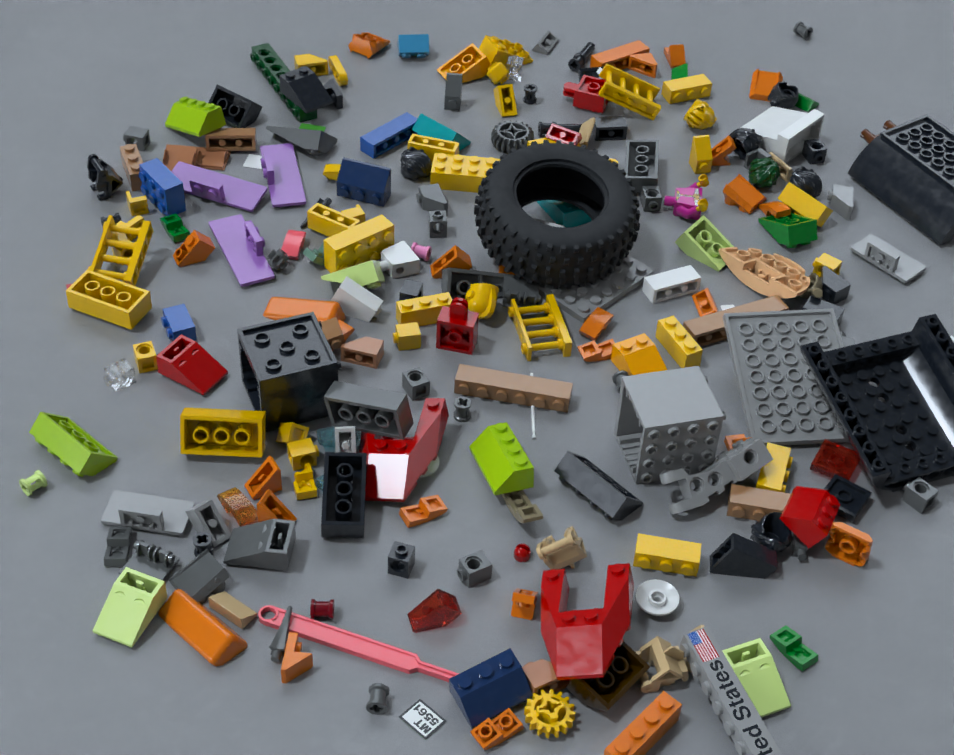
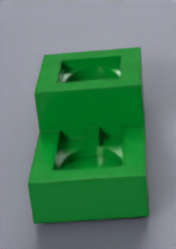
[160,213,190,243]
[770,625,818,672]

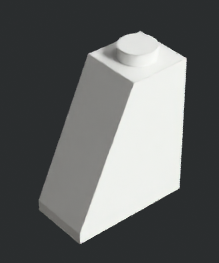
[331,276,383,322]

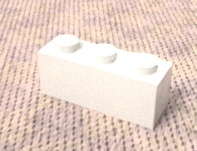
[642,265,701,304]

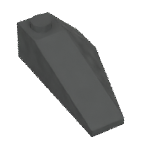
[266,126,338,156]
[441,268,515,300]

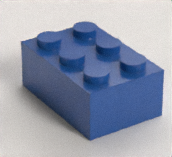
[139,158,186,216]

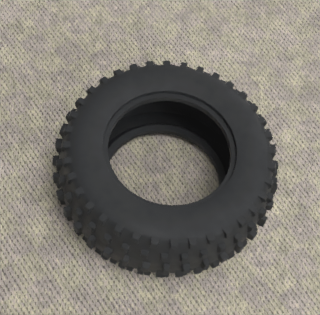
[474,140,640,289]

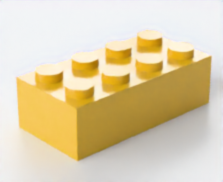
[430,153,500,193]
[323,214,394,273]
[66,269,152,330]
[180,407,266,458]

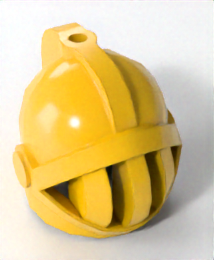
[683,98,717,130]
[465,283,499,319]

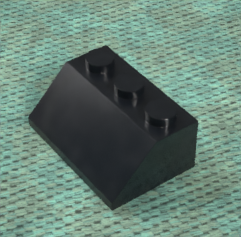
[208,84,262,128]

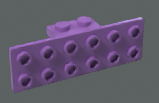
[260,143,306,208]
[171,161,268,212]
[209,214,275,287]

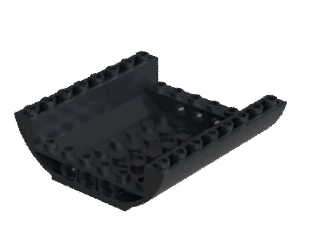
[848,114,954,245]
[800,314,954,492]

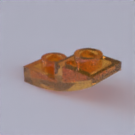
[217,487,258,527]

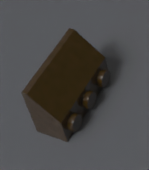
[566,641,650,712]

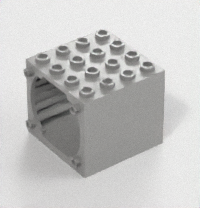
[614,366,726,484]

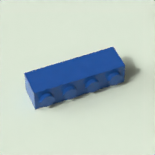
[360,112,418,159]

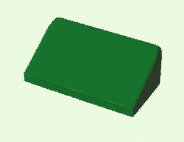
[671,63,688,80]
[795,93,819,112]

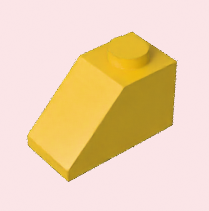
[294,54,328,76]
[493,84,518,117]
[689,135,713,174]

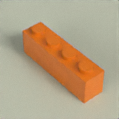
[590,40,650,70]
[604,691,682,755]

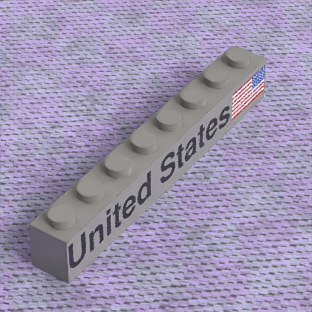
[680,626,783,755]

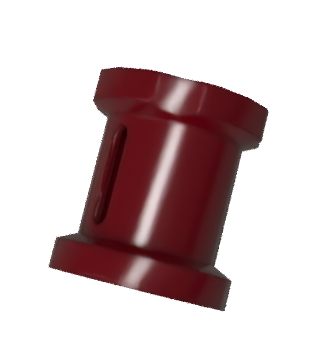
[310,599,335,619]

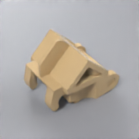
[536,526,587,569]
[635,636,689,693]

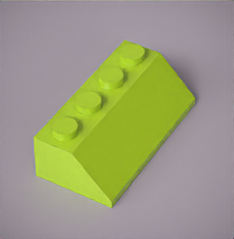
[165,97,226,137]
[29,412,118,477]
[469,422,534,495]

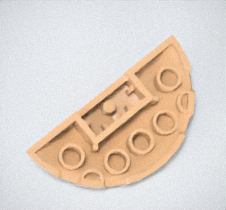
[719,247,810,298]

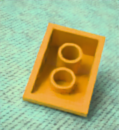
[437,43,491,83]
[611,333,667,376]

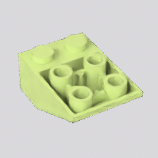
[92,567,167,648]
[722,638,791,717]

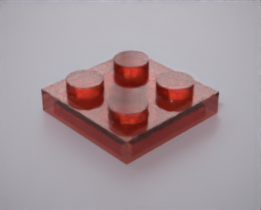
[810,439,860,481]

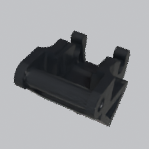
[87,154,123,201]

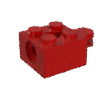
[563,75,609,113]
[436,297,479,355]

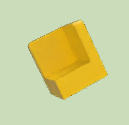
[126,191,149,216]
[276,422,309,443]

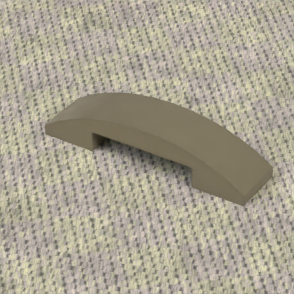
[502,490,543,523]

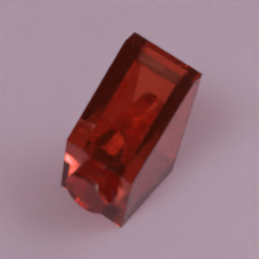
[407,589,462,633]

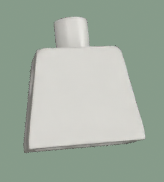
[380,241,420,278]

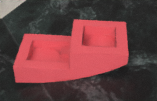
[281,230,306,260]

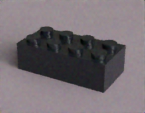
[321,452,367,538]

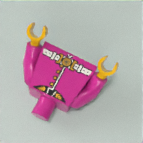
[664,174,709,220]

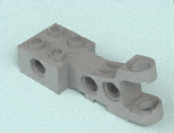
[659,438,773,514]

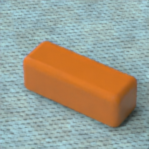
[263,297,346,322]
[158,589,248,666]

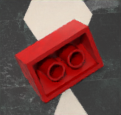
[779,486,840,548]

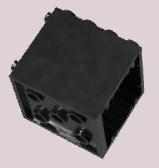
[237,312,342,432]

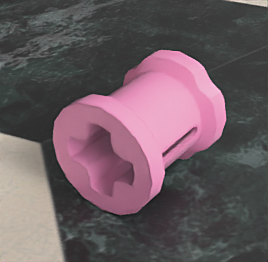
[411,242,432,261]

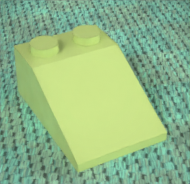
[675,215,734,272]
[321,260,385,289]

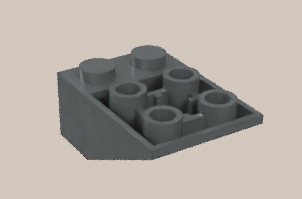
[223,519,296,571]

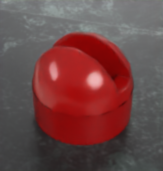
[514,543,531,562]

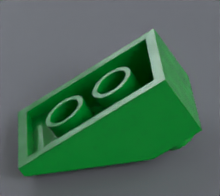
[758,213,818,248]

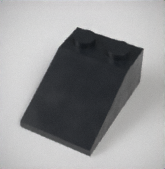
[279,66,333,114]

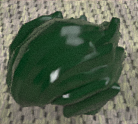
[748,158,780,188]

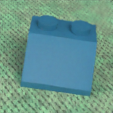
[397,34,429,58]

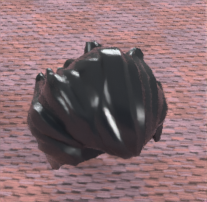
[768,82,799,109]
[729,128,763,160]
[400,147,432,179]
[790,166,822,198]
[750,512,793,552]

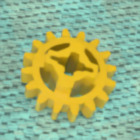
[524,689,575,738]

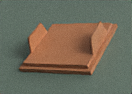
[163,144,199,171]
[196,147,231,171]

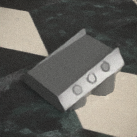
[169,549,229,604]

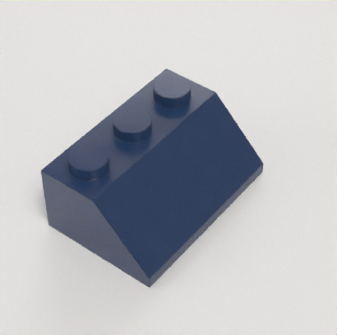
[336,157,391,207]
[449,648,533,729]

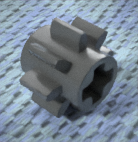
[268,248,289,271]

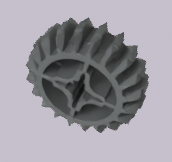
[491,120,534,154]

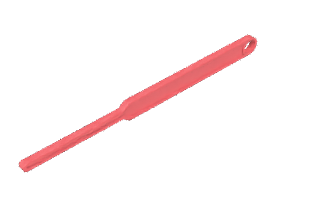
[258,605,458,682]

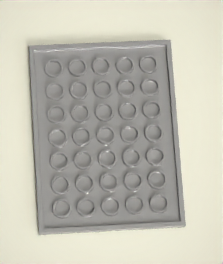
[723,308,850,446]

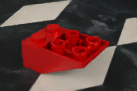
[156,334,228,395]

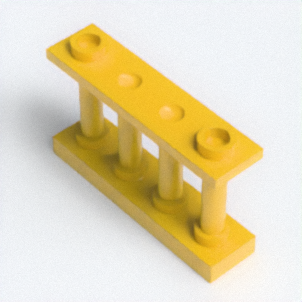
[599,63,661,120]
[88,215,154,286]
[508,294,572,362]

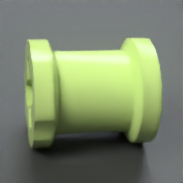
[19,470,48,496]

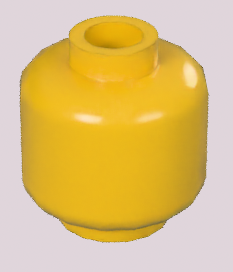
[487,61,509,85]

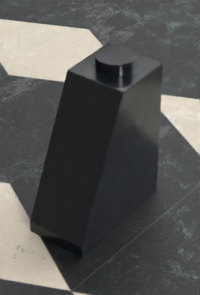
[710,533,778,579]

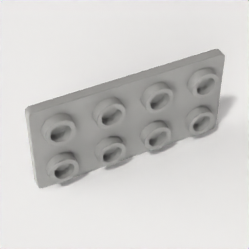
[850,234,926,283]
[101,490,195,536]

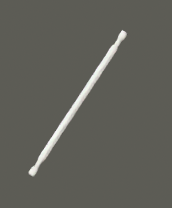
[530,373,536,439]

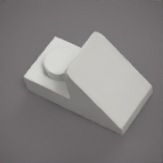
[335,426,356,453]

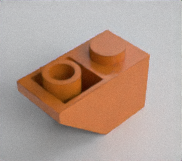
[172,230,215,267]

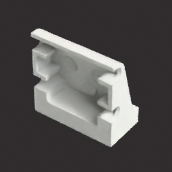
[740,106,825,163]

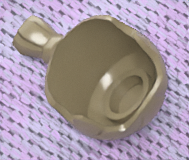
[799,272,823,299]

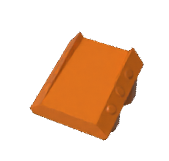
[348,32,390,59]
[749,68,783,102]
[723,174,767,214]
[825,522,873,566]

